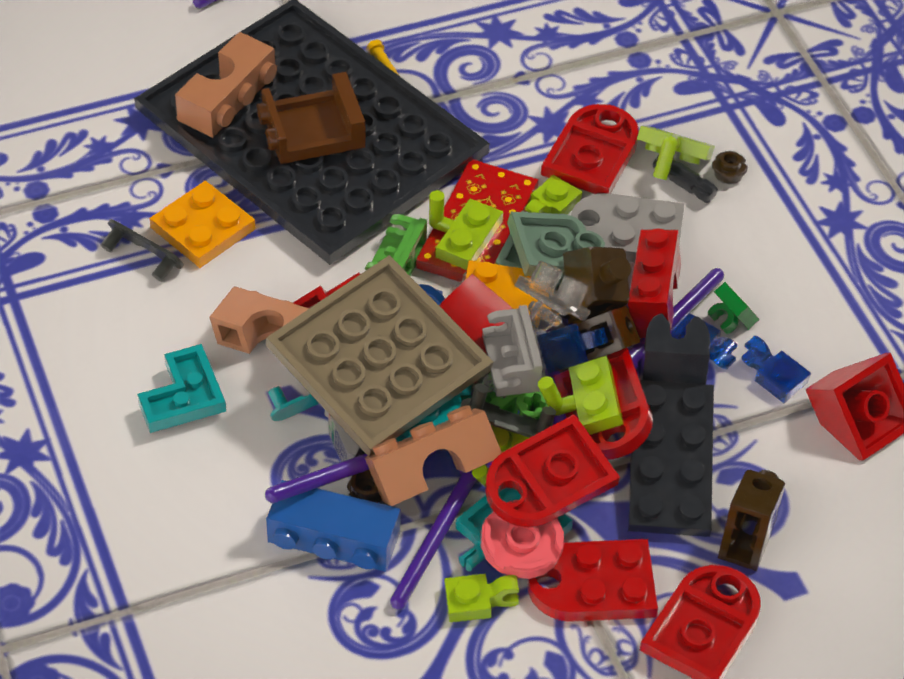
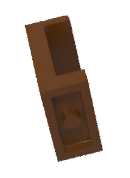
[257,72,365,164]

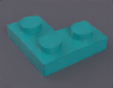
[137,344,226,433]

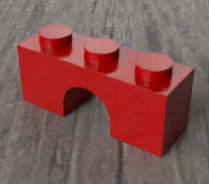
[628,228,681,338]

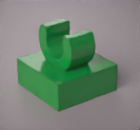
[707,282,760,334]

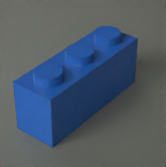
[266,480,401,572]

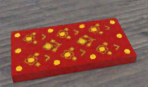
[416,159,539,283]

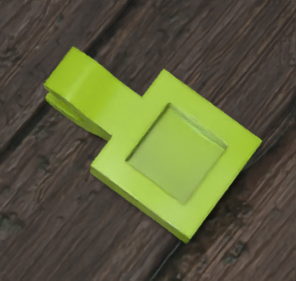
[525,175,582,214]
[444,574,519,623]

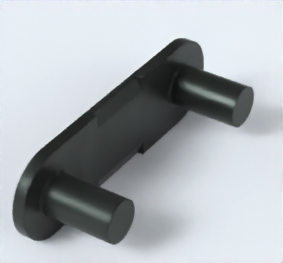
[100,219,184,282]
[460,384,556,438]

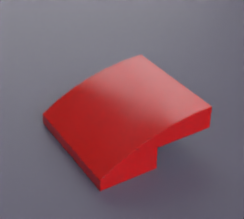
[439,274,513,383]

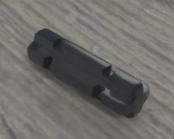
[652,155,718,203]

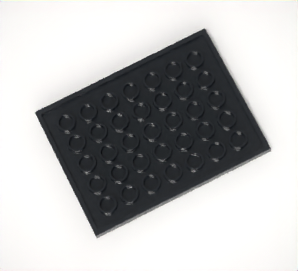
[134,0,490,265]

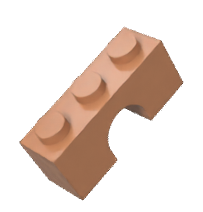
[175,32,277,138]
[209,286,309,354]
[364,405,502,506]

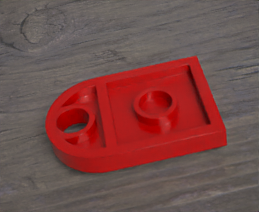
[541,104,639,194]
[553,348,653,460]
[485,414,620,527]
[527,539,658,622]
[639,565,761,679]

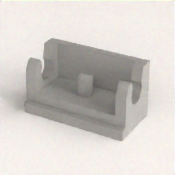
[482,305,543,397]

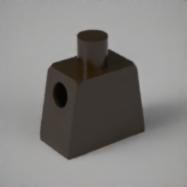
[563,247,631,324]
[546,306,640,373]
[718,470,785,572]

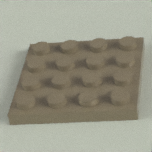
[266,255,493,456]

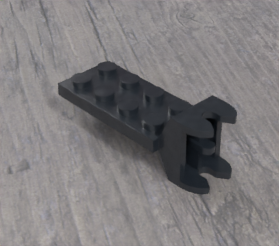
[628,314,714,537]

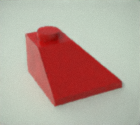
[805,353,904,460]

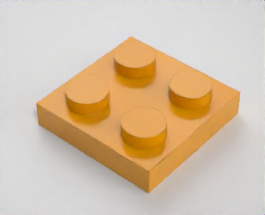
[149,180,256,268]

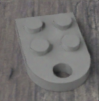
[571,193,685,262]

